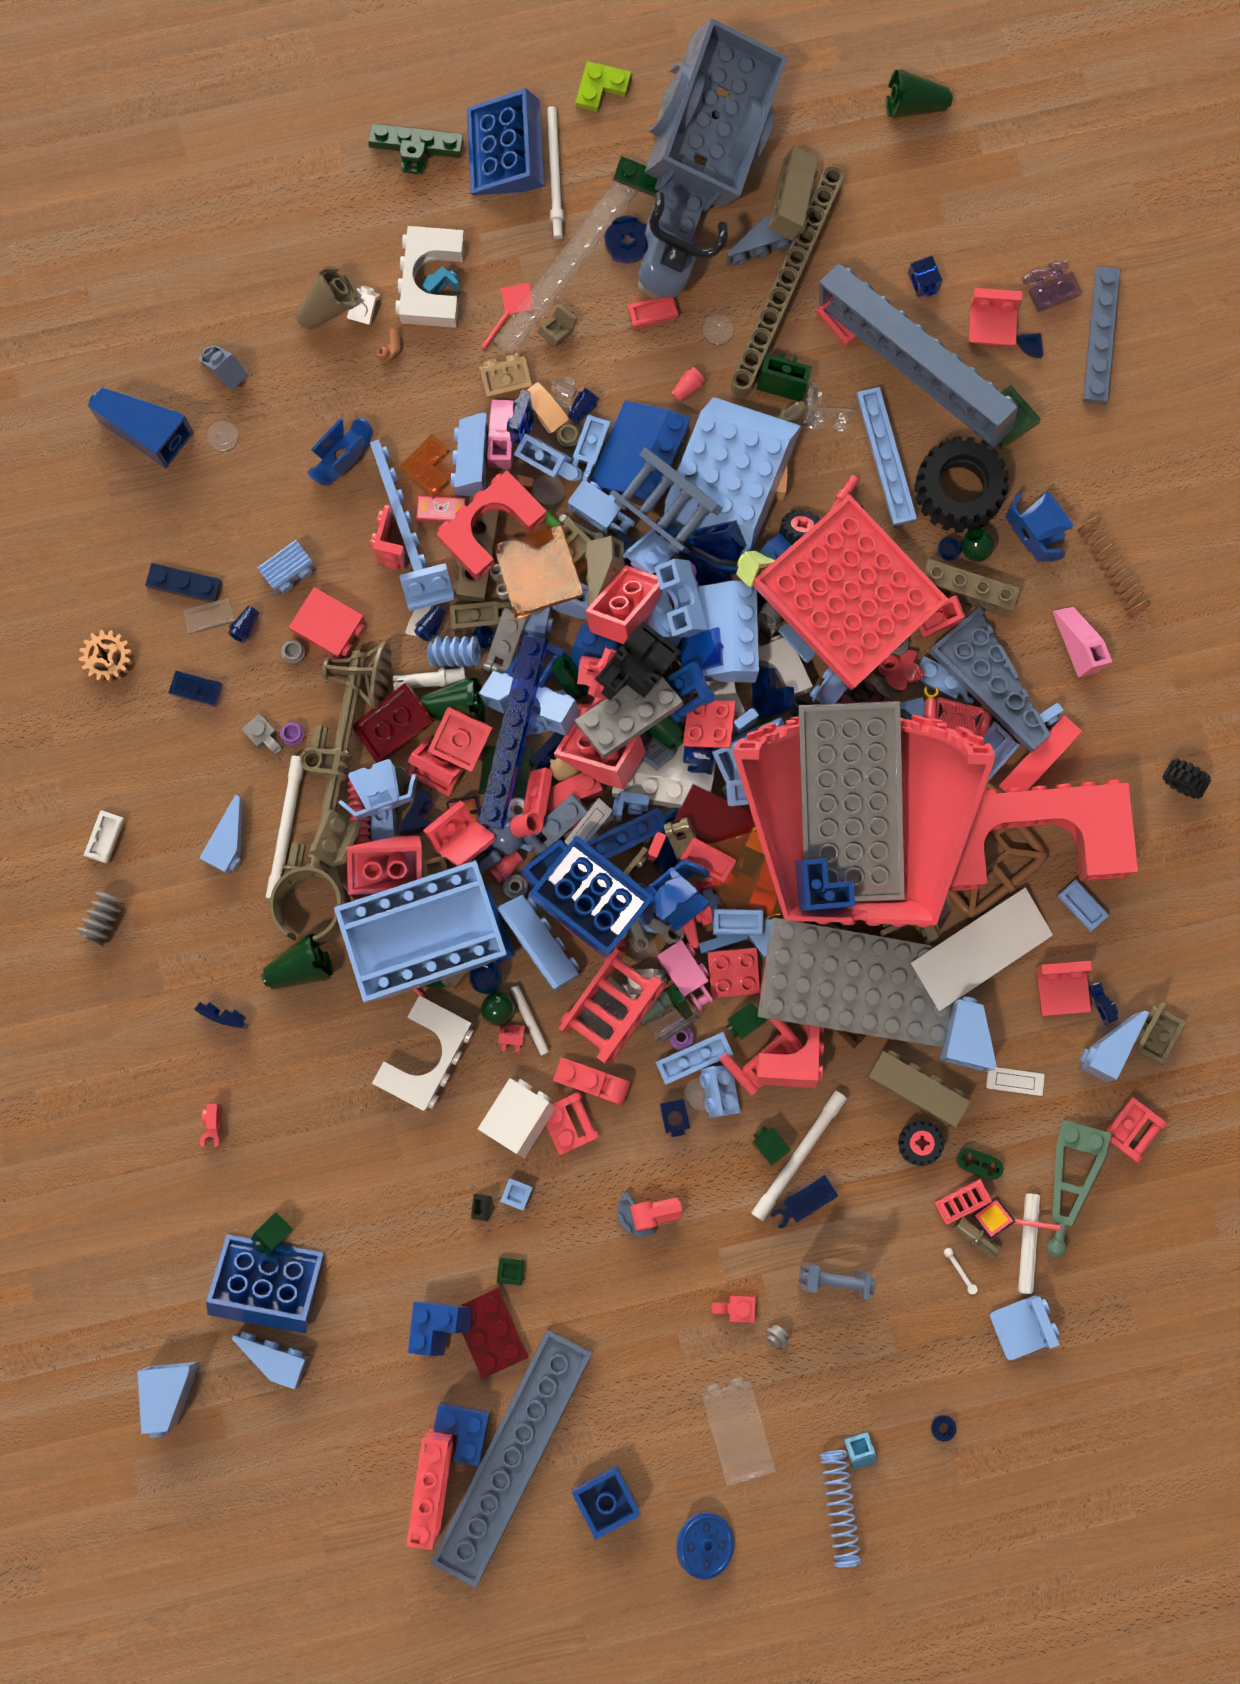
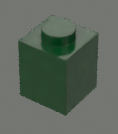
[726,1002,766,1040]
[752,1126,791,1166]
[251,1212,293,1257]

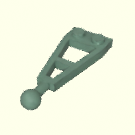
[1046,1120,1113,1258]

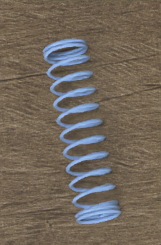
[820,1450,862,1568]

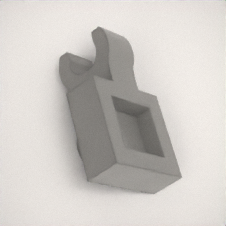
[241,714,282,756]

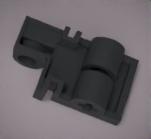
[595,621,681,701]

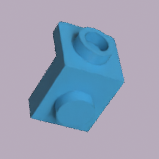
[423,266,460,295]

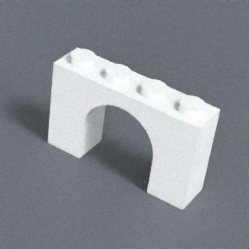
[395,226,465,328]
[706,635,813,718]
[372,996,474,1112]

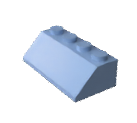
[497,895,580,993]

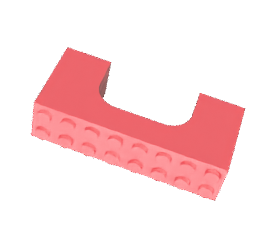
[948,780,1138,892]

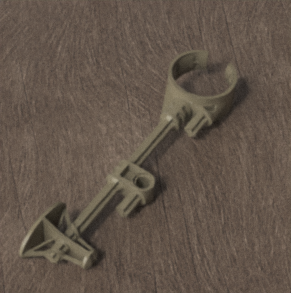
[269,641,392,945]

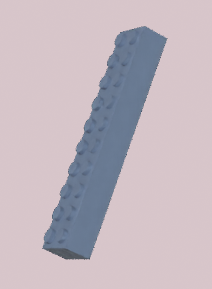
[819,263,1018,448]

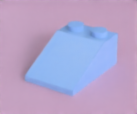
[1079,1010,1149,1082]

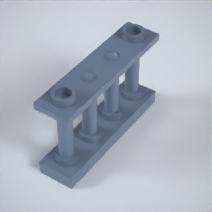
[610,447,723,554]
[798,1262,875,1300]

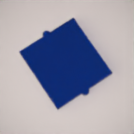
[679,627,724,671]

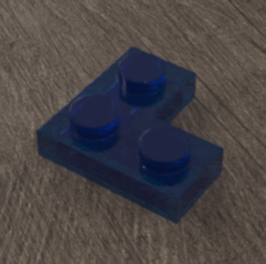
[506,390,534,444]
[751,667,795,720]

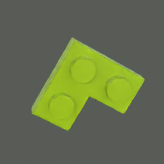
[575,61,631,112]

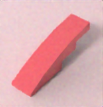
[999,715,1082,792]

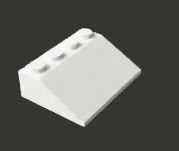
[612,744,716,809]

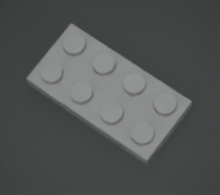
[574,676,683,759]

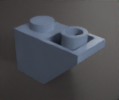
[198,344,249,390]

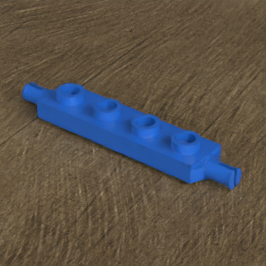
[586,808,678,859]

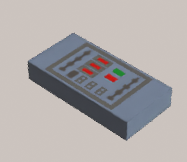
[640,732,674,771]

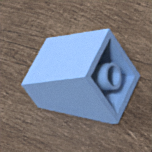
[939,997,996,1072]
[137,1362,199,1438]

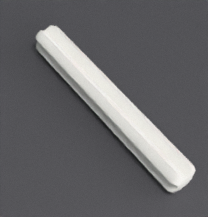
[1018,1193,1040,1294]

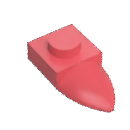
[695,906,713,928]

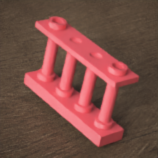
[559,948,668,1064]

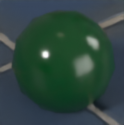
[961,529,994,562]
[481,992,515,1026]

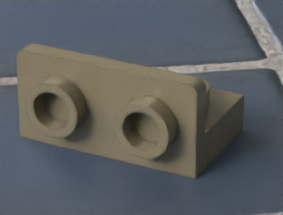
[309,809,362,867]

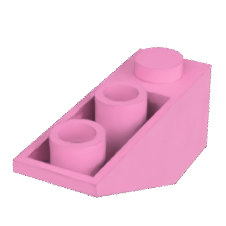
[487,400,516,469]
[1053,607,1112,678]

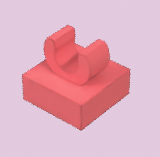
[498,1024,525,1053]

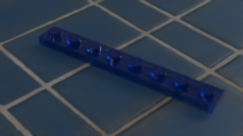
[478,634,549,829]

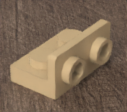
[479,353,532,397]

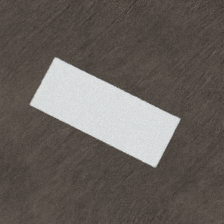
[911,887,1053,1011]

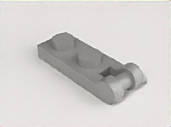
[483,608,528,674]

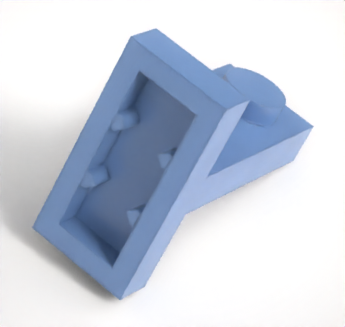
[698,888,748,955]

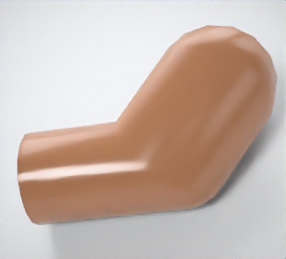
[377,329,401,362]

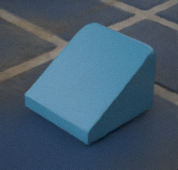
[844,1432,877,1469]

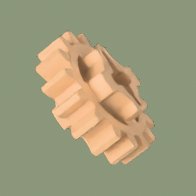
[79,630,133,683]

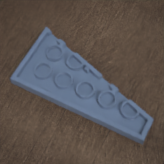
[929,607,1050,753]

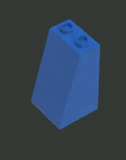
[87,387,194,469]

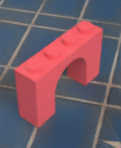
[437,471,547,581]
[756,983,824,1088]

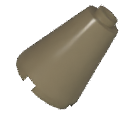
[296,266,359,329]

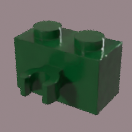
[756,352,812,402]

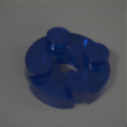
[605,216,648,263]

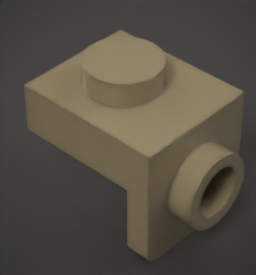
[537,305,577,347]

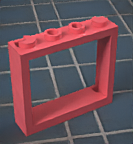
[406,1428,455,1550]

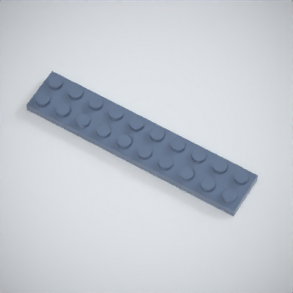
[430,1329,592,1587]

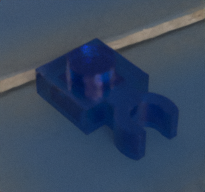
[1088,981,1119,1025]

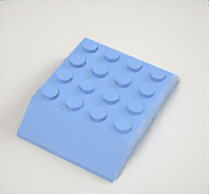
[664,397,802,556]
[334,860,507,1003]

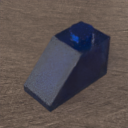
[687,520,747,561]

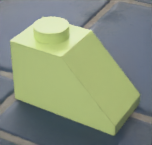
[736,551,775,587]

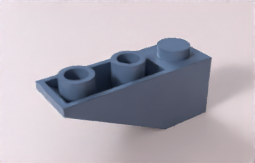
[726,215,793,266]

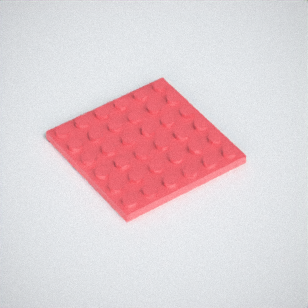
[753,494,949,691]

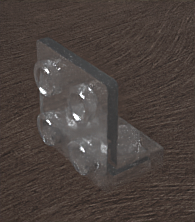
[803,383,856,431]

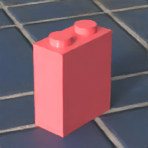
[289,587,366,659]

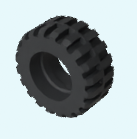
[914,436,1009,533]

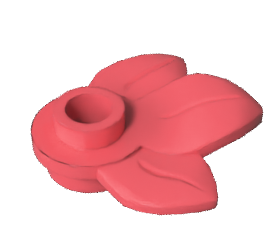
[878,650,925,691]

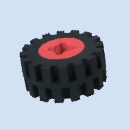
[779,510,821,545]
[898,1121,944,1166]

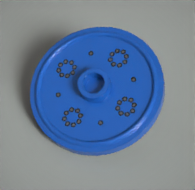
[676,1512,734,1580]

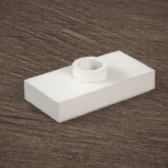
[83,810,125,864]

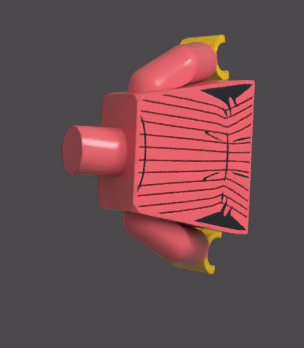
[923,687,992,737]

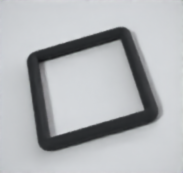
[683,542,739,567]

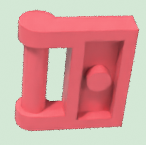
[546,1092,600,1155]
[1105,1097,1167,1164]

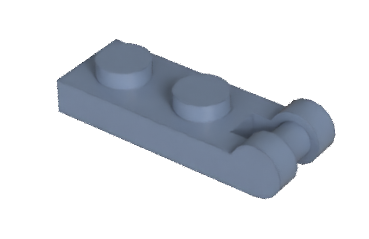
[523,793,589,856]

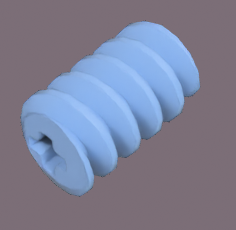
[427,636,481,667]

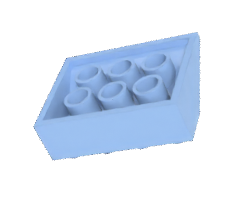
[682,581,759,682]

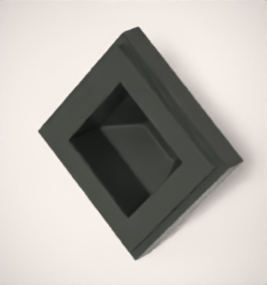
[471,1194,495,1221]

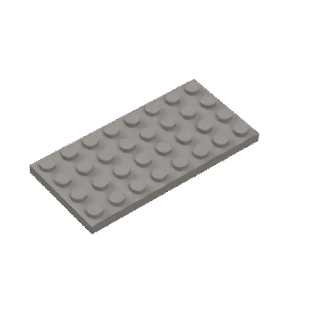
[798,701,905,901]
[757,918,952,1048]

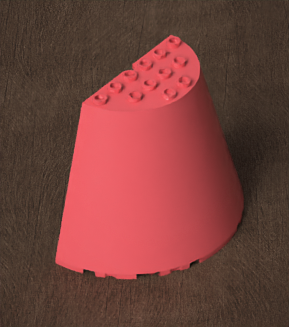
[734,715,995,928]

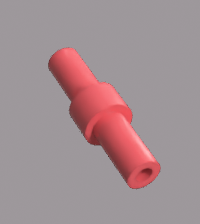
[827,475,859,514]

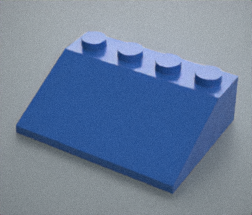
[467,88,544,195]
[589,401,690,511]
[528,835,654,959]
[206,1234,324,1334]

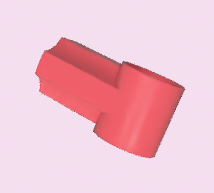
[630,1198,683,1231]

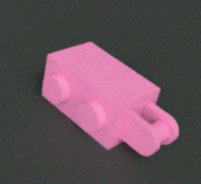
[657,940,714,1011]

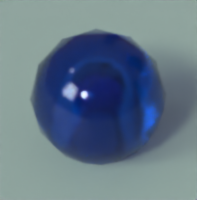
[469,962,503,995]

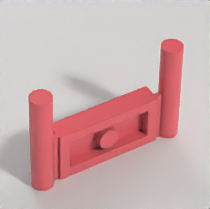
[719,1019,805,1096]

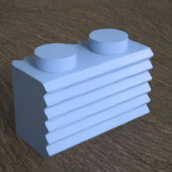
[257,540,315,595]

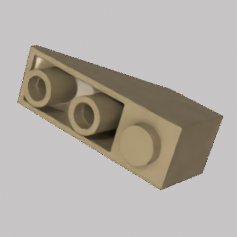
[585,536,625,607]

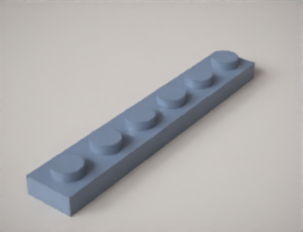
[1082,266,1120,405]

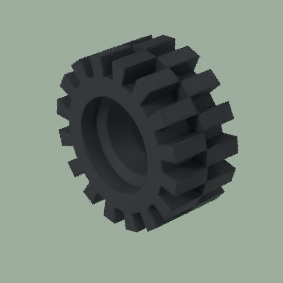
[1162,759,1211,799]

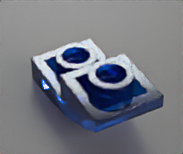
[194,1002,249,1029]

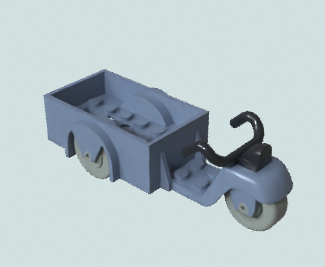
[638,18,788,300]

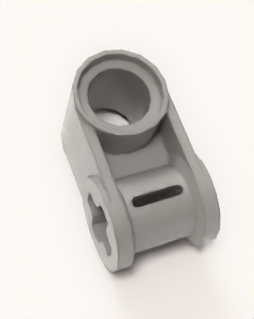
[757,601,783,639]

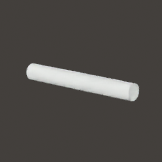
[510,985,550,1056]

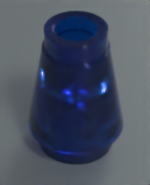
[567,388,599,424]
[414,605,446,642]
[228,606,259,643]

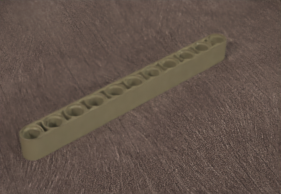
[731,166,844,398]

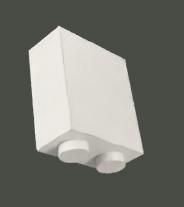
[478,1078,556,1159]

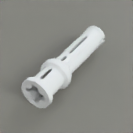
[393,666,467,690]

